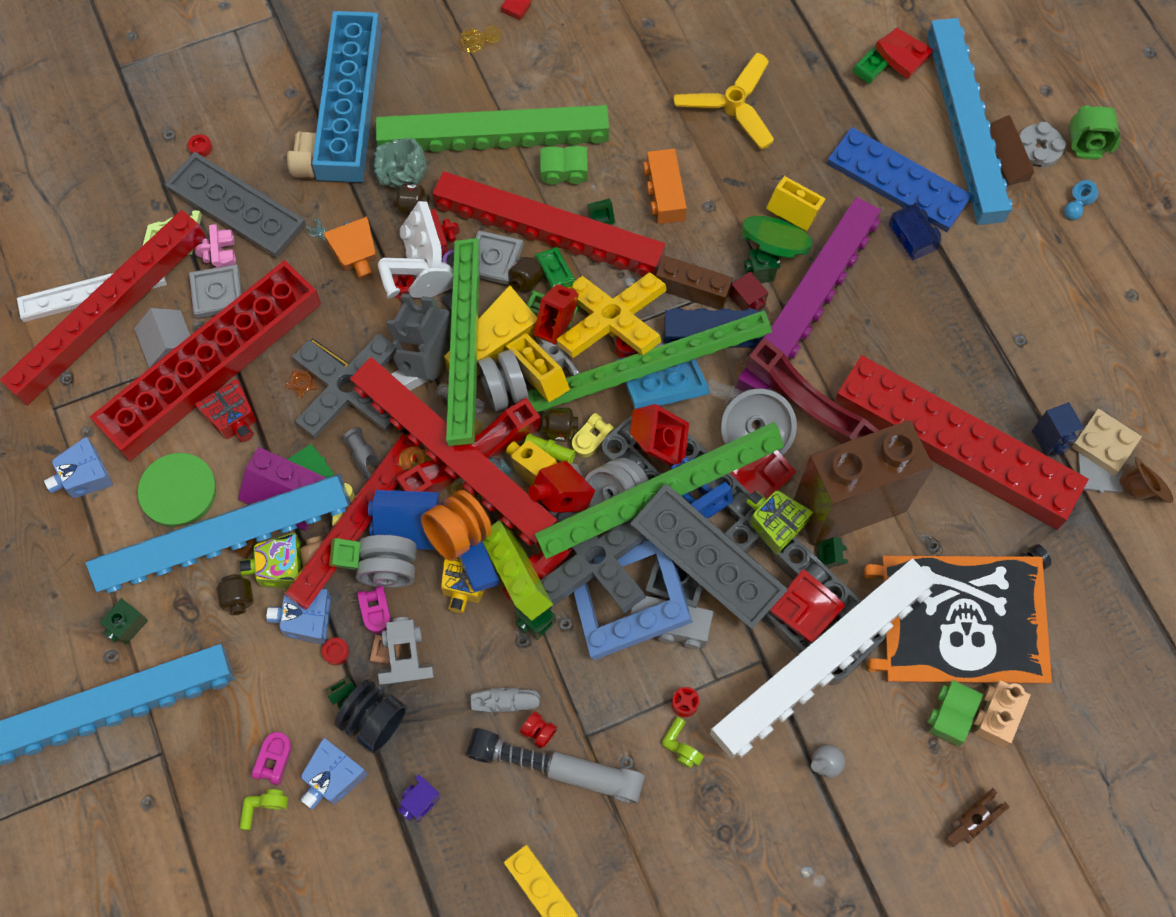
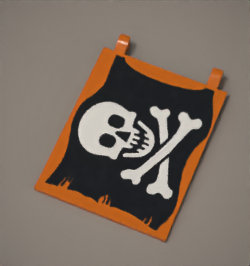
[864,556,1052,684]

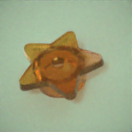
[286,369,318,398]

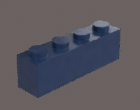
[664,308,764,348]

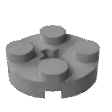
[1019,122,1066,168]

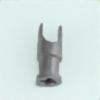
[341,427,380,481]

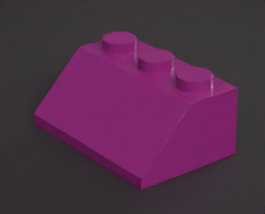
[238,447,326,532]

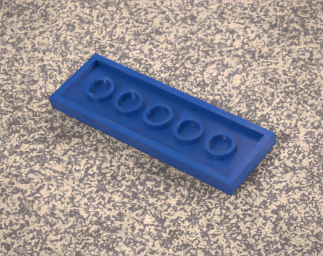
[827,127,972,233]

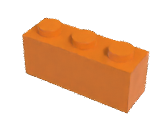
[643,149,687,224]

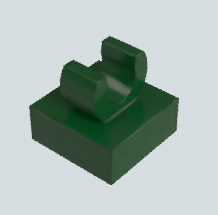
[587,198,615,225]
[817,537,848,569]
[325,676,355,709]

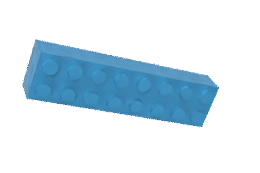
[312,11,382,182]

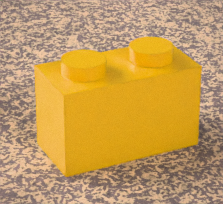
[766,176,826,231]

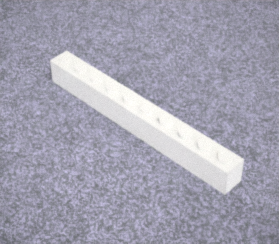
[710,558,935,760]

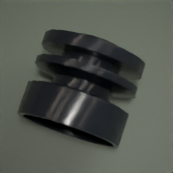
[334,679,407,754]

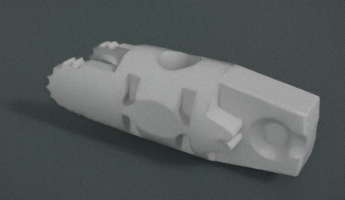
[536,336,580,376]
[471,687,541,713]

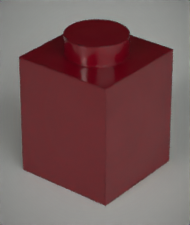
[729,272,768,311]

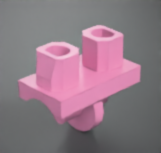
[195,224,236,268]

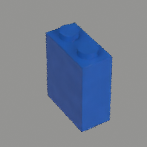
[368,490,439,550]

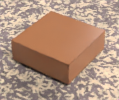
[370,635,402,666]

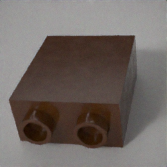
[793,420,934,546]

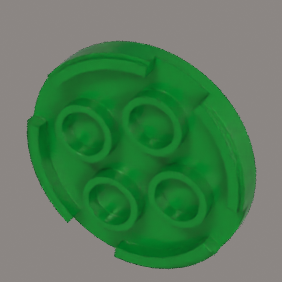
[741,216,812,258]

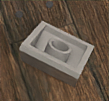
[134,308,190,368]

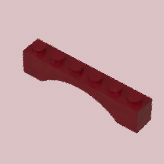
[742,338,879,444]

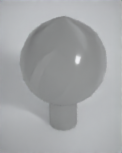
[811,744,845,778]

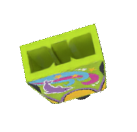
[240,533,302,588]

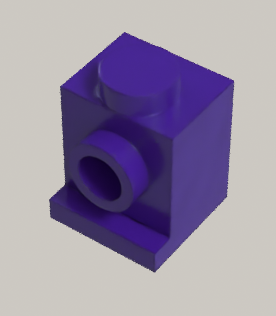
[398,774,441,822]

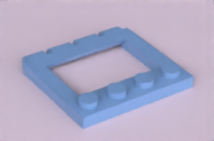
[574,539,693,660]

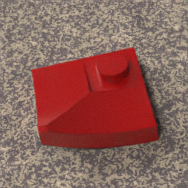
[875,27,934,79]
[730,450,797,499]
[770,569,846,644]

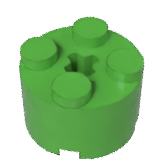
[1069,105,1121,159]

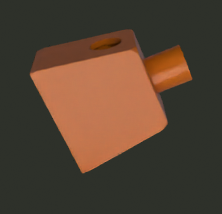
[324,217,376,279]

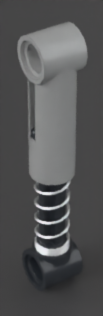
[465,728,645,804]

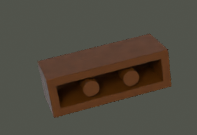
[656,255,733,310]

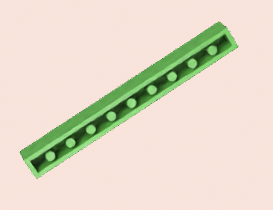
[376,105,609,152]

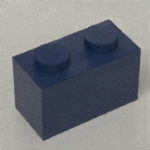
[1032,402,1084,456]

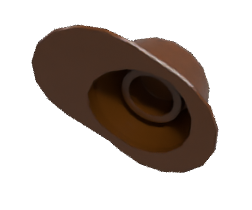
[1119,456,1174,503]

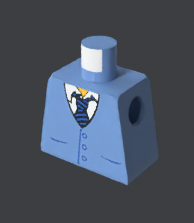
[44,437,113,498]
[267,589,331,645]
[300,738,368,810]

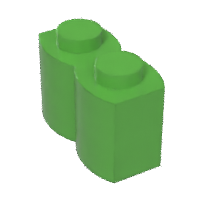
[540,146,588,185]
[927,680,983,746]

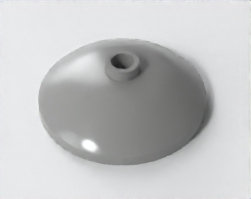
[721,388,797,456]

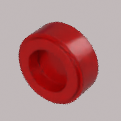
[187,134,213,158]
[322,637,350,666]

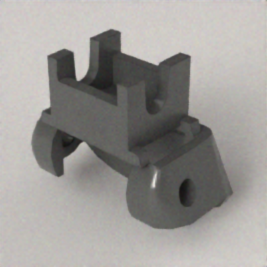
[387,294,452,381]

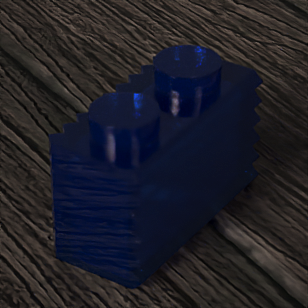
[889,203,941,261]

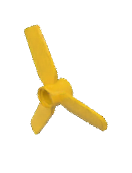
[673,53,774,149]

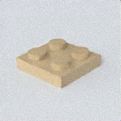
[1071,408,1142,476]

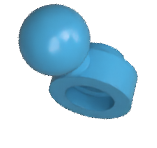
[1064,180,1099,221]

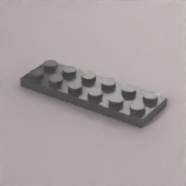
[164,152,306,258]
[630,483,788,629]

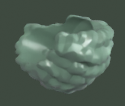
[374,138,427,189]

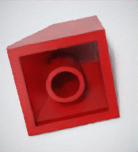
[630,404,689,466]

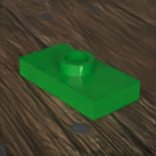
[852,46,889,84]
[535,247,575,289]

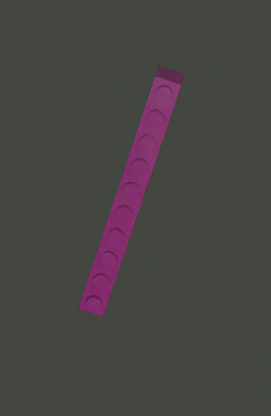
[736,197,881,392]

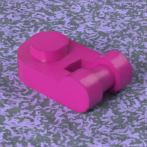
[357,585,391,634]
[252,732,292,786]

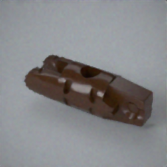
[944,788,1010,848]

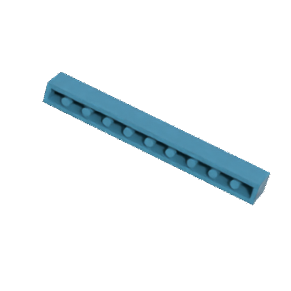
[927,18,1012,225]
[85,473,351,593]
[0,644,235,765]

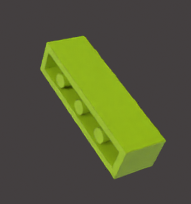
[482,520,553,620]

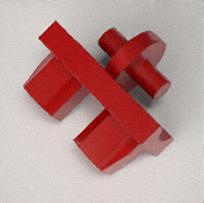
[430,209,460,258]

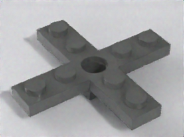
[292,333,397,439]
[541,512,647,613]

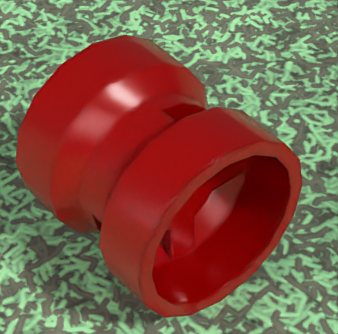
[520,711,558,749]

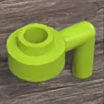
[662,717,704,769]
[239,789,289,830]

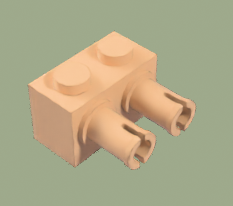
[973,680,1031,748]

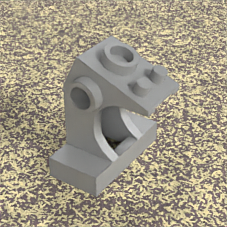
[378,617,435,685]

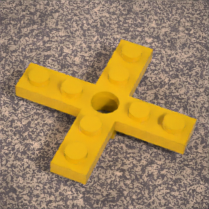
[556,272,667,358]

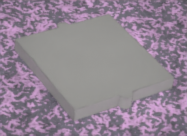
[1077,452,1123,494]

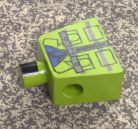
[746,491,813,555]

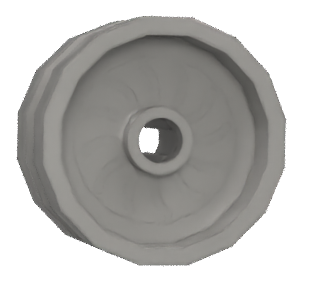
[477,349,529,413]
[585,458,648,509]
[356,535,417,588]

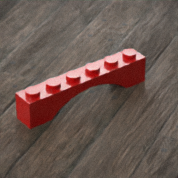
[397,398,541,492]

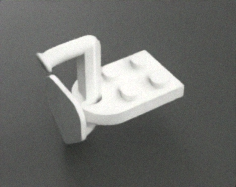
[378,201,454,298]

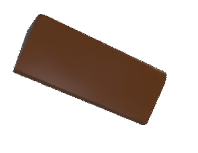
[990,115,1034,185]

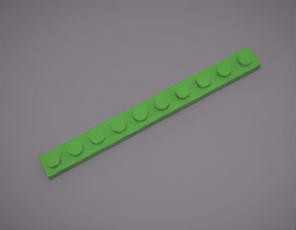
[446,238,480,446]
[527,310,772,412]
[535,422,784,559]

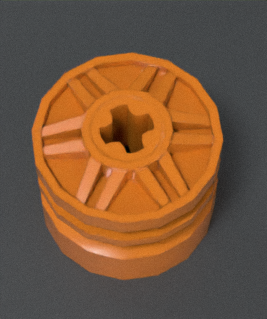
[421,490,492,561]

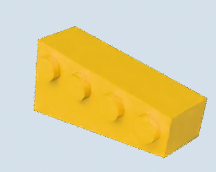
[444,286,537,376]

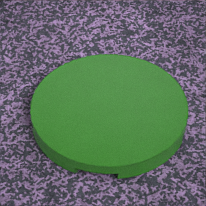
[138,453,217,527]

